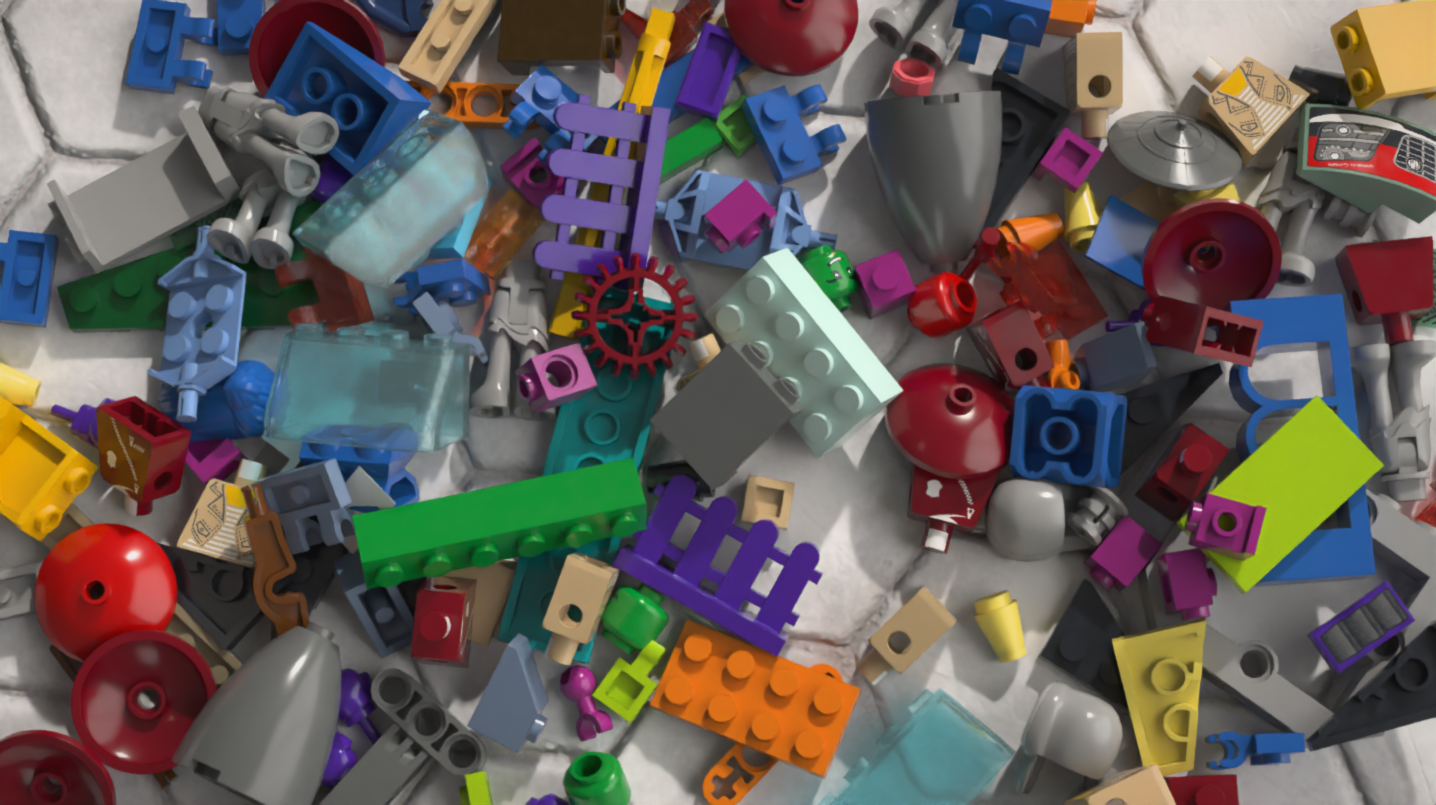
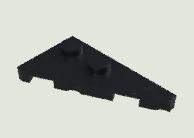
[1105,363,1223,489]

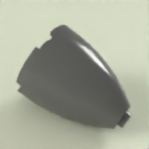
[864,91,1002,272]
[171,622,341,805]

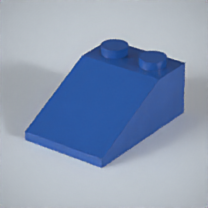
[264,22,431,178]

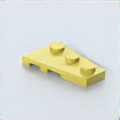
[1112,618,1206,776]

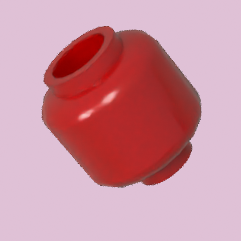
[907,272,977,339]

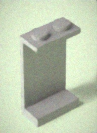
[46,106,241,274]

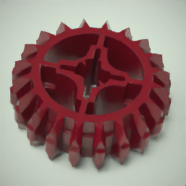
[571,253,698,379]

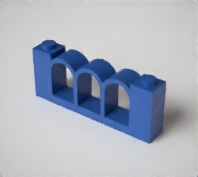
[1215,294,1376,587]

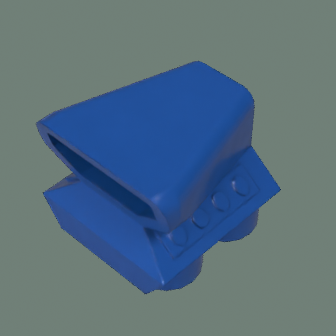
[1009,385,1127,488]
[299,423,421,513]

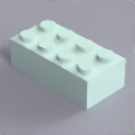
[703,248,904,458]

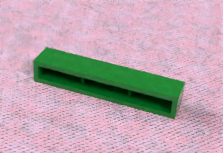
[352,458,647,589]

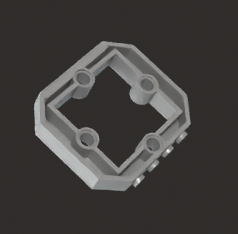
[1137,443,1436,749]

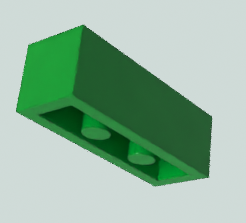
[659,117,723,185]

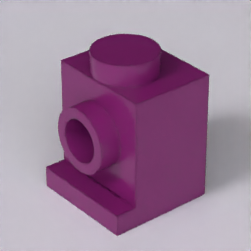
[500,137,564,217]
[704,179,777,254]
[1185,493,1267,561]
[1156,548,1217,621]

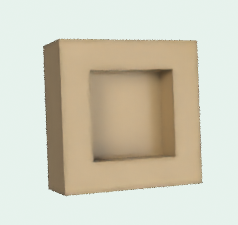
[741,475,795,531]

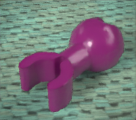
[559,665,613,742]

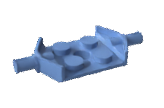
[654,170,838,271]
[147,226,247,423]

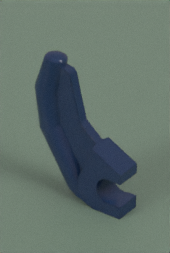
[352,0,434,38]

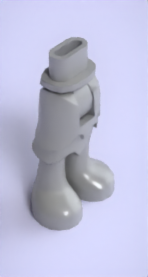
[869,0,958,67]
[198,86,339,197]
[1255,127,1326,287]
[206,135,316,269]
[468,260,556,421]
[1349,340,1436,503]

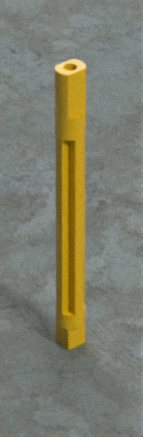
[548,8,675,342]

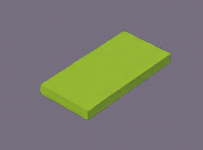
[1176,395,1384,595]

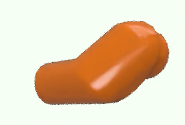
[1045,339,1080,390]

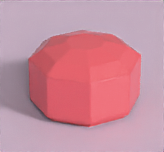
[889,58,935,97]

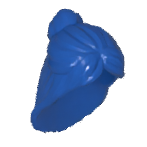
[157,360,287,444]

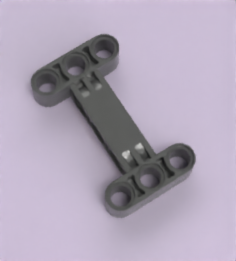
[319,668,487,805]

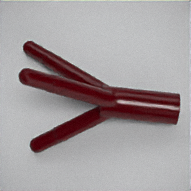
[959,227,1014,287]

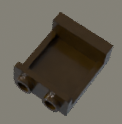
[497,0,626,76]

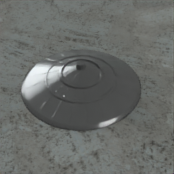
[1107,111,1242,191]

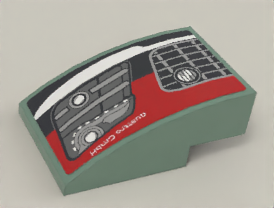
[1297,104,1436,224]

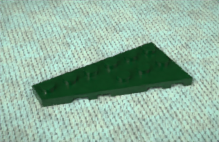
[57,200,363,333]

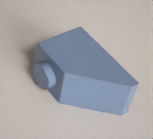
[1072,321,1157,392]
[333,549,415,658]
[467,634,548,753]

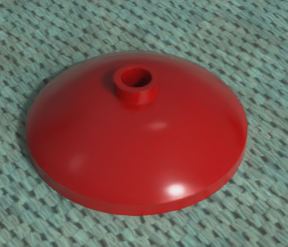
[34,523,178,662]

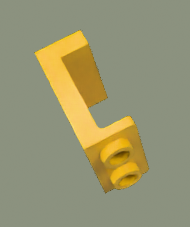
[1330,0,1436,110]
[0,396,99,542]

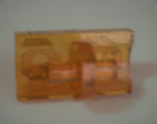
[464,188,545,281]

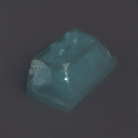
[293,108,488,287]

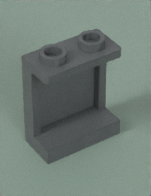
[650,340,803,490]

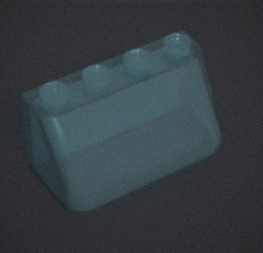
[263,323,470,452]
[817,688,1016,805]

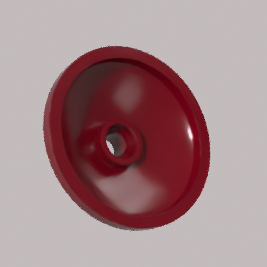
[249,0,386,99]
[724,0,859,76]
[1141,198,1282,327]
[885,363,1015,479]
[71,630,217,775]
[0,730,116,805]

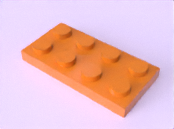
[650,619,861,780]

